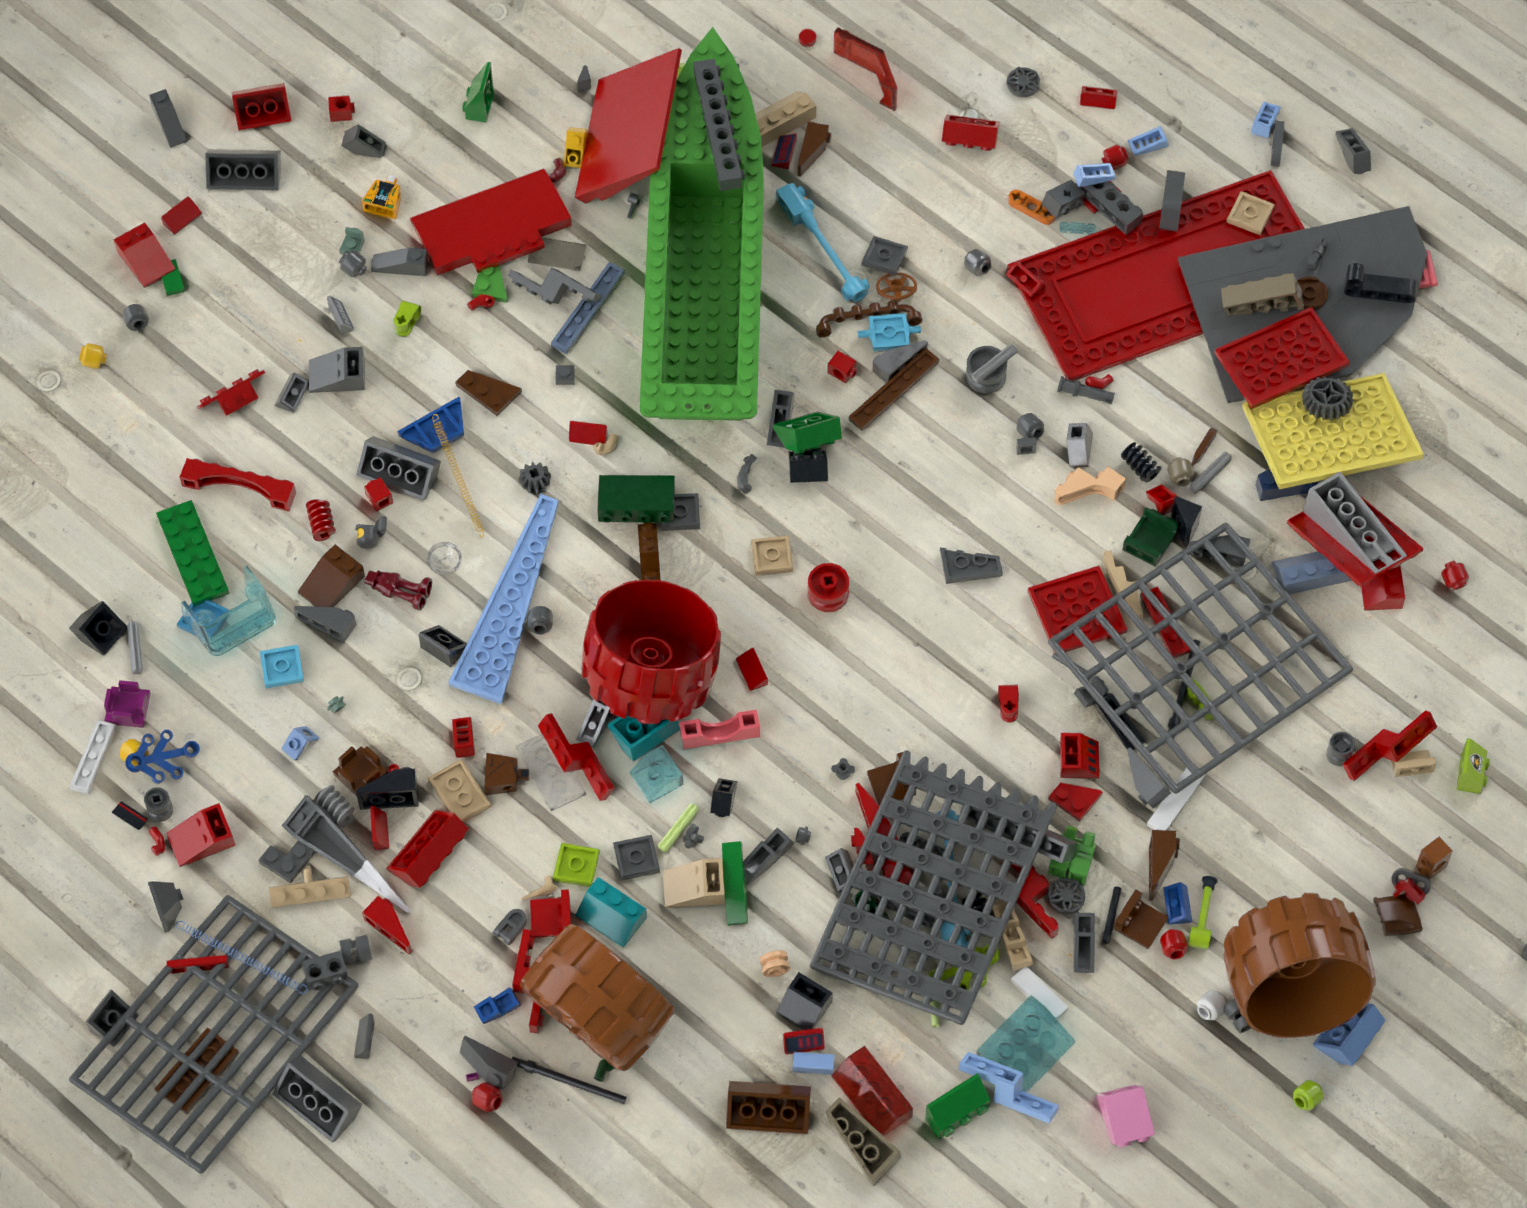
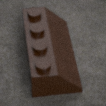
[726,1081,811,1134]

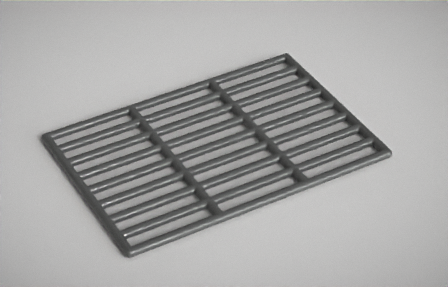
[69,895,358,1174]

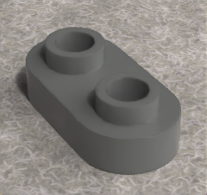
[1391,868,1431,895]

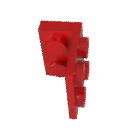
[530,889,571,938]

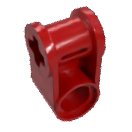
[998,684,1019,723]

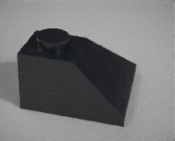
[69,601,127,655]

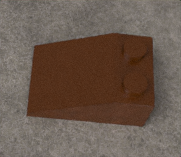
[298,544,365,607]
[1149,830,1180,901]

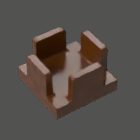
[332,746,388,796]

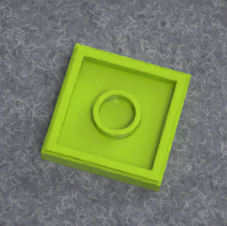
[553,843,600,887]

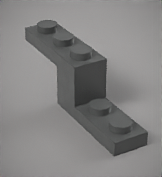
[507,268,602,305]

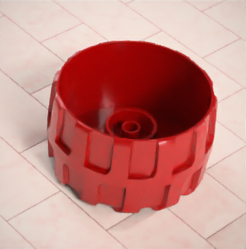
[581,580,721,724]

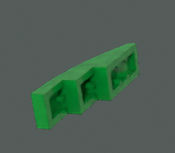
[722,841,748,926]

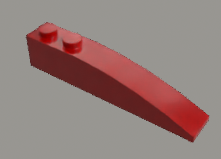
[855,783,914,885]

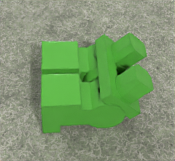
[1048,826,1097,886]

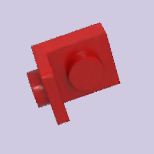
[1393,878,1426,905]

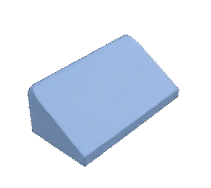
[793,1052,835,1075]

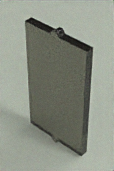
[528,237,587,271]

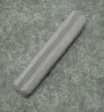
[972,344,1017,383]
[1189,452,1232,493]
[127,621,143,674]

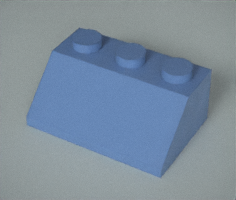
[1313,1003,1386,1066]

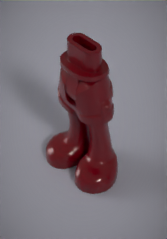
[364,570,433,611]

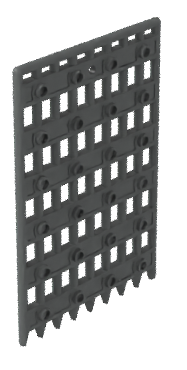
[810,750,1057,1025]

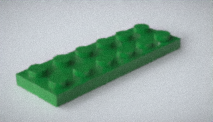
[156,500,230,607]

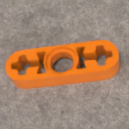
[1008,190,1055,225]

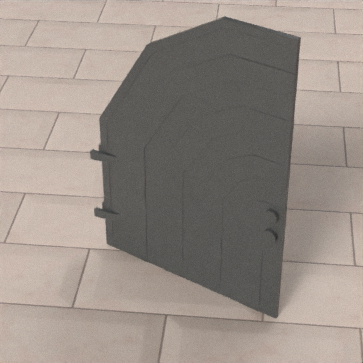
[1178,206,1427,403]

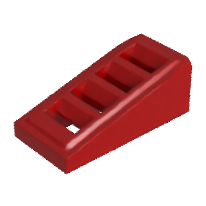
[452,717,475,758]

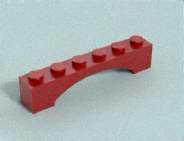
[179,458,296,511]

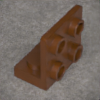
[867,752,917,806]
[1114,889,1168,949]

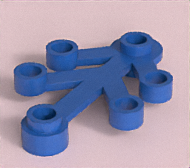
[125,730,200,784]

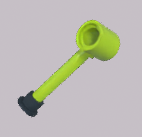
[1188,876,1218,950]

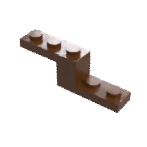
[637,522,661,580]

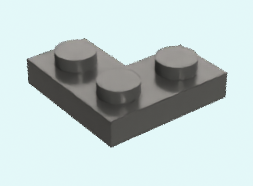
[258,841,315,884]

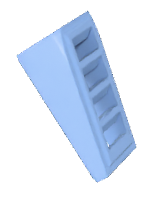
[1252,102,1281,138]
[1128,126,1169,156]
[1074,163,1116,187]

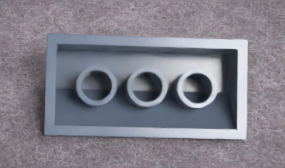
[1272,552,1352,594]

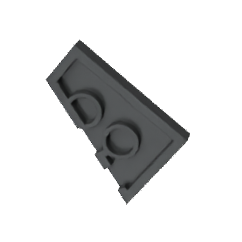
[939,547,1003,584]

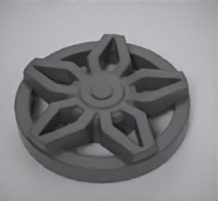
[1007,67,1040,97]
[1048,878,1086,914]

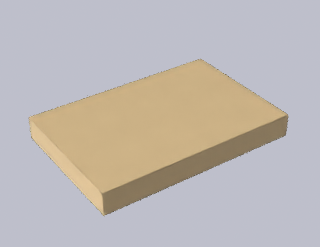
[428,759,491,822]

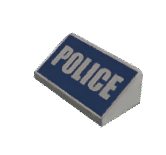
[327,295,354,335]

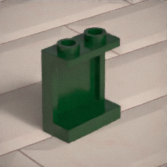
[1122,507,1179,567]

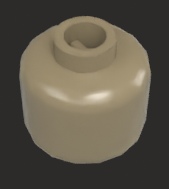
[1167,457,1194,487]

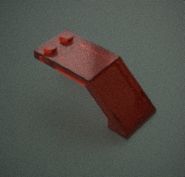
[834,27,898,111]

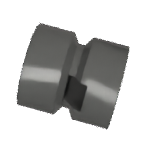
[1326,732,1355,766]
[144,787,173,822]
[339,935,372,966]
[1224,998,1251,1034]

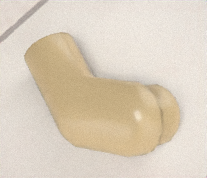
[593,434,619,455]

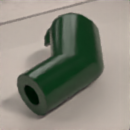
[594,1059,616,1082]

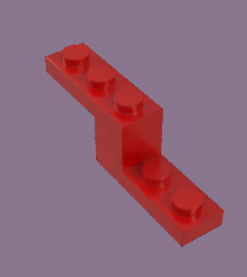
[1342,710,1437,781]
[538,713,615,801]
[1011,864,1059,939]
[512,929,544,1034]

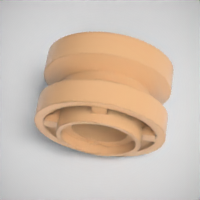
[760,950,790,977]

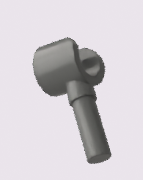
[627,193,640,219]

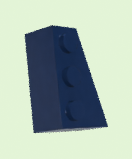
[1256,469,1318,501]

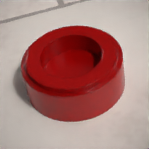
[799,29,816,47]

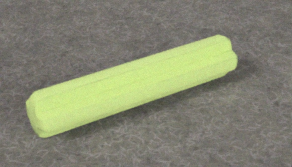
[658,803,699,853]

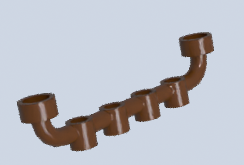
[816,300,922,338]

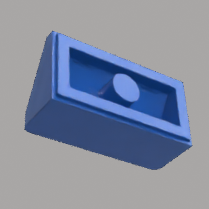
[1163,882,1192,925]

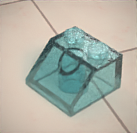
[630,745,683,803]

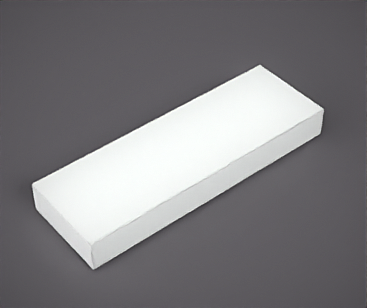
[1011,967,1068,1022]

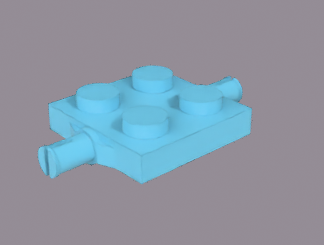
[858,313,921,352]

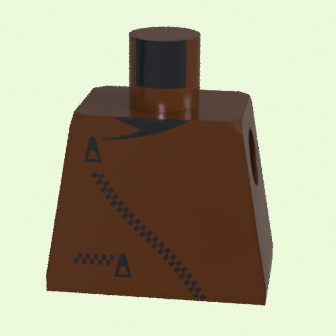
[484,753,530,795]

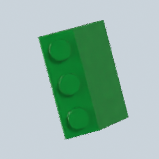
[773,411,842,453]
[925,1073,990,1139]

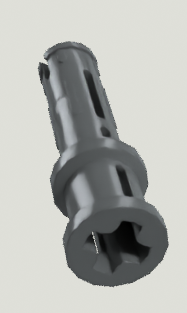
[1057,376,1115,404]

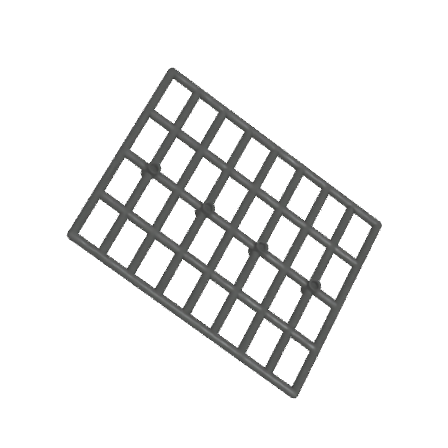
[1048,523,1353,794]

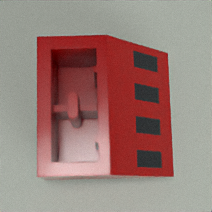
[1059,733,1100,779]

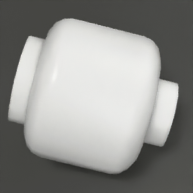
[1197,990,1227,1021]

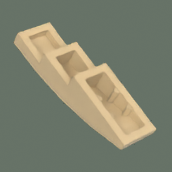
[1103,551,1143,620]
[987,898,1033,970]

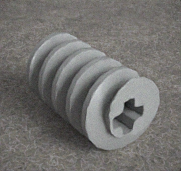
[314,785,355,828]

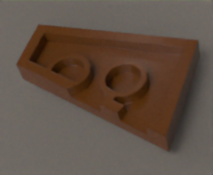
[455,370,522,416]

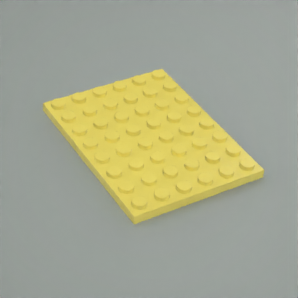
[1242,373,1424,489]

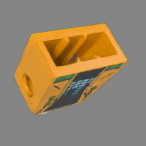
[362,175,401,220]

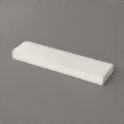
[70,720,117,795]
[1147,768,1206,830]

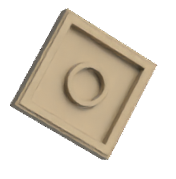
[1227,191,1275,235]
[751,535,793,576]

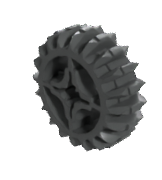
[1302,376,1353,421]

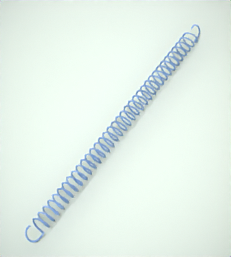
[176,921,308,994]

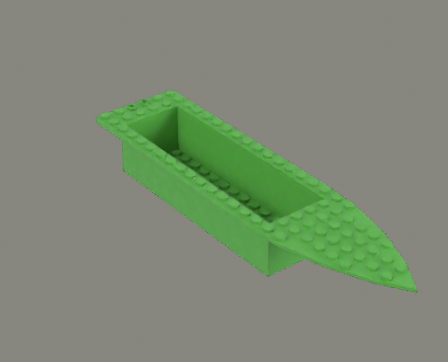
[639,27,764,421]

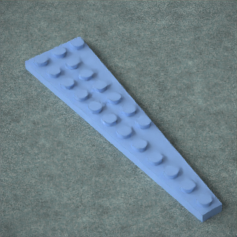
[448,494,559,705]

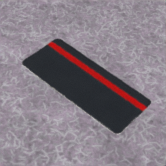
[112,801,148,830]

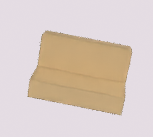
[1391,750,1436,777]

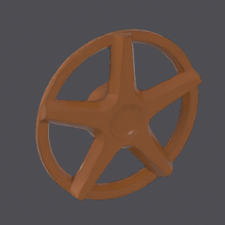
[876,273,917,302]

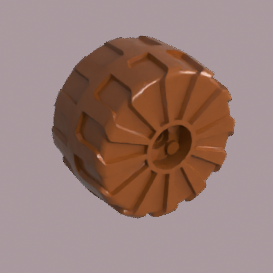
[1224,893,1376,1038]
[520,924,675,1071]

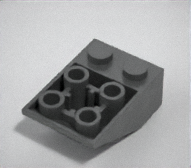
[309,347,365,393]

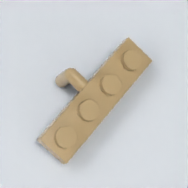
[269,866,351,908]

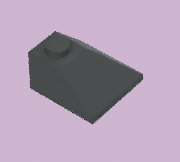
[148,881,184,933]

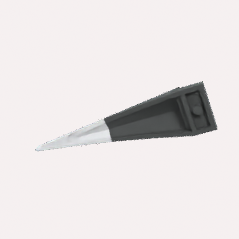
[282,795,411,913]

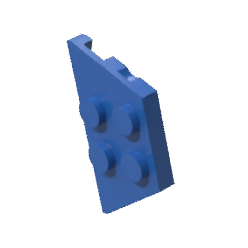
[397,397,464,453]

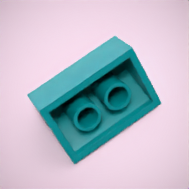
[607,716,680,762]
[575,877,647,948]

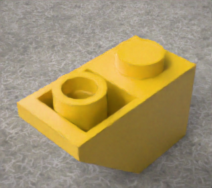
[564,127,588,168]

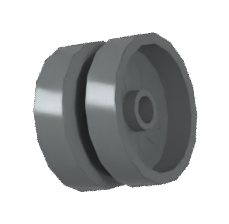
[966,346,1007,394]

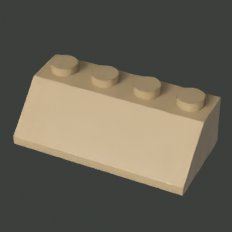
[755,91,816,147]

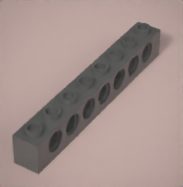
[693,59,745,191]

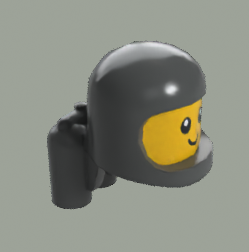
[355,516,387,549]

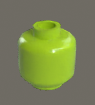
[1293,1080,1324,1111]

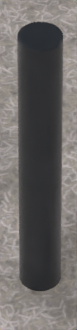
[1102,886,1121,944]

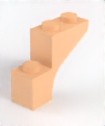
[1054,467,1126,505]

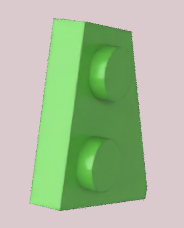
[472,266,507,303]

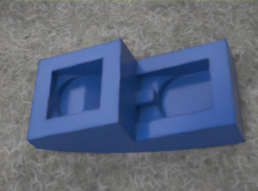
[474,987,521,1024]

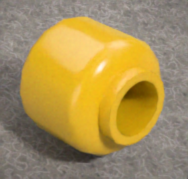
[79,343,107,369]
[120,739,149,766]

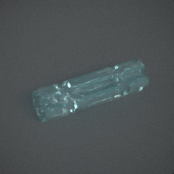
[1059,222,1095,234]

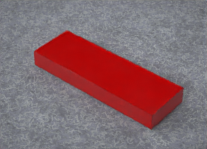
[166,955,229,974]

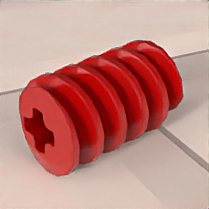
[306,499,336,542]

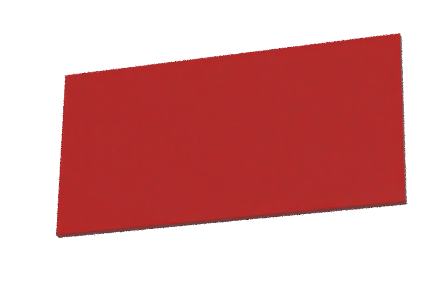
[1007,170,1305,381]

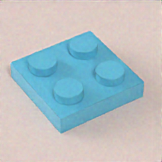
[260,645,304,688]

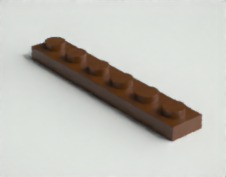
[849,348,939,431]

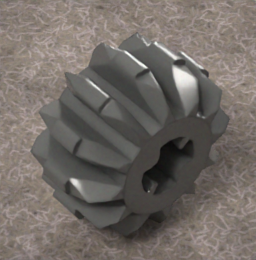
[519,461,551,494]

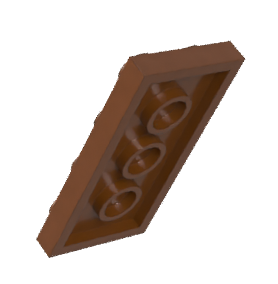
[154,1027,239,1115]

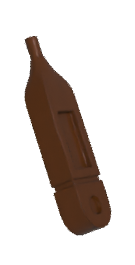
[1191,428,1218,468]

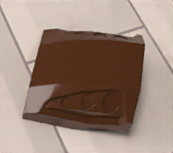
[1373,894,1423,936]

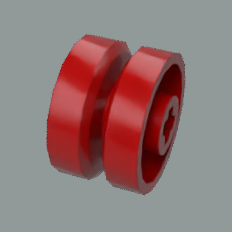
[808,563,849,612]

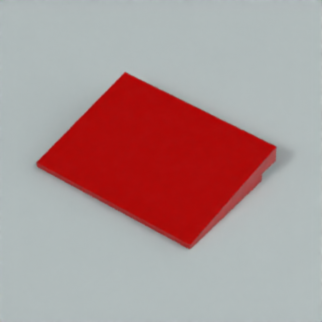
[575,48,682,204]

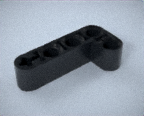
[1344,263,1417,303]

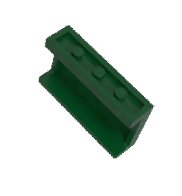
[597,475,675,523]

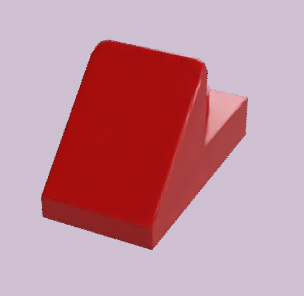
[1146,484,1177,516]

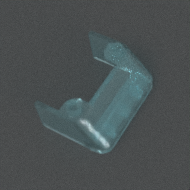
[181,565,276,656]

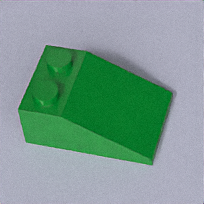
[462,62,494,123]

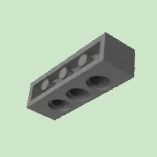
[1076,172,1143,235]

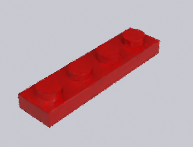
[1140,586,1190,659]

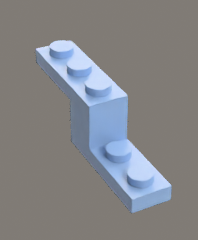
[959,1052,1059,1124]

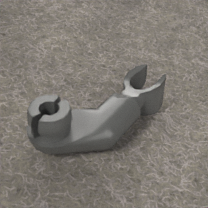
[737,454,757,494]

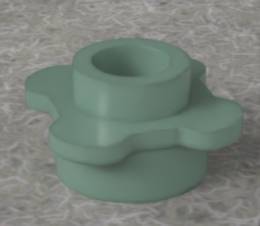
[327,696,346,713]

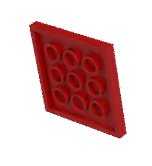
[1027,566,1127,654]

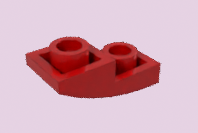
[851,828,874,871]

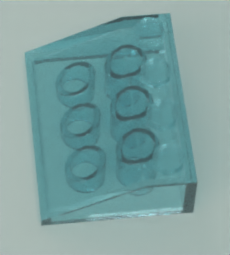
[976,995,1075,1092]

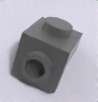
[1074,676,1109,708]

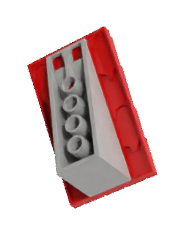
[1287,472,1424,587]

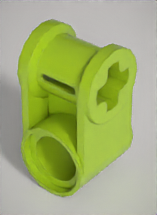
[393,300,421,337]

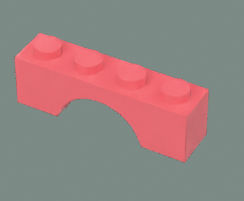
[680,710,760,749]

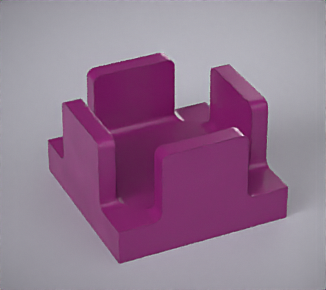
[104,680,151,728]

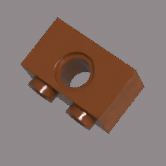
[1416,836,1453,880]

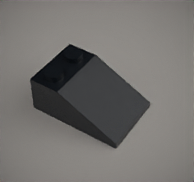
[356,767,419,810]

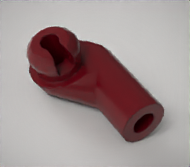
[549,158,566,183]

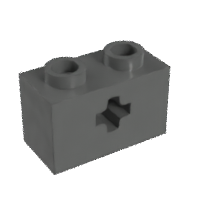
[1041,180,1086,218]

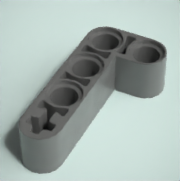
[1159,170,1185,231]

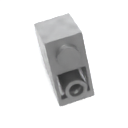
[1067,423,1093,467]

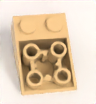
[663,858,725,908]

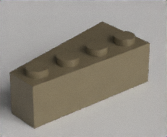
[1221,273,1304,316]
[826,1097,901,1187]

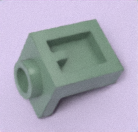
[339,227,365,255]

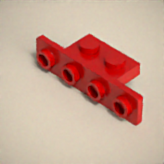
[197,369,265,416]

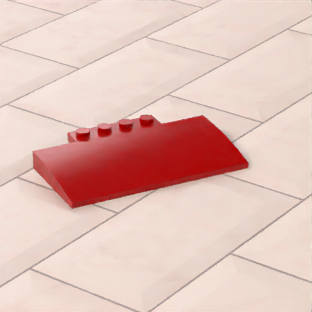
[410,169,572,276]

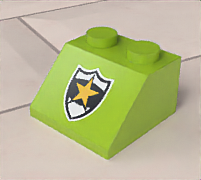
[1456,738,1490,794]

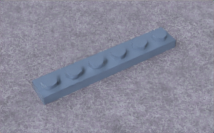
[551,262,625,354]

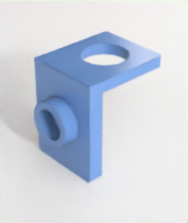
[281,726,319,760]

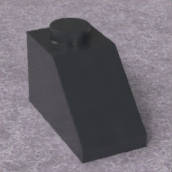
[710,778,738,817]

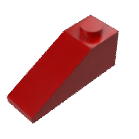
[362,896,412,955]

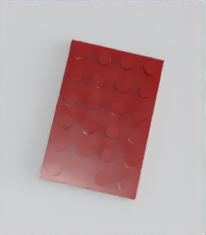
[1214,307,1350,409]

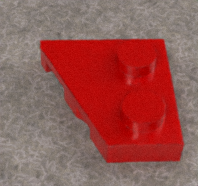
[1048,782,1103,822]

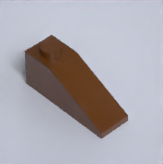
[797,122,832,176]

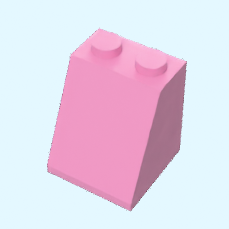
[1096,1085,1155,1147]

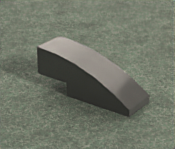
[743,827,794,883]
[1073,912,1095,973]

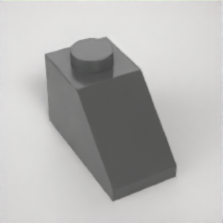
[341,124,386,158]

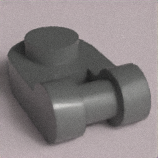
[493,909,527,945]

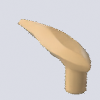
[521,876,558,900]

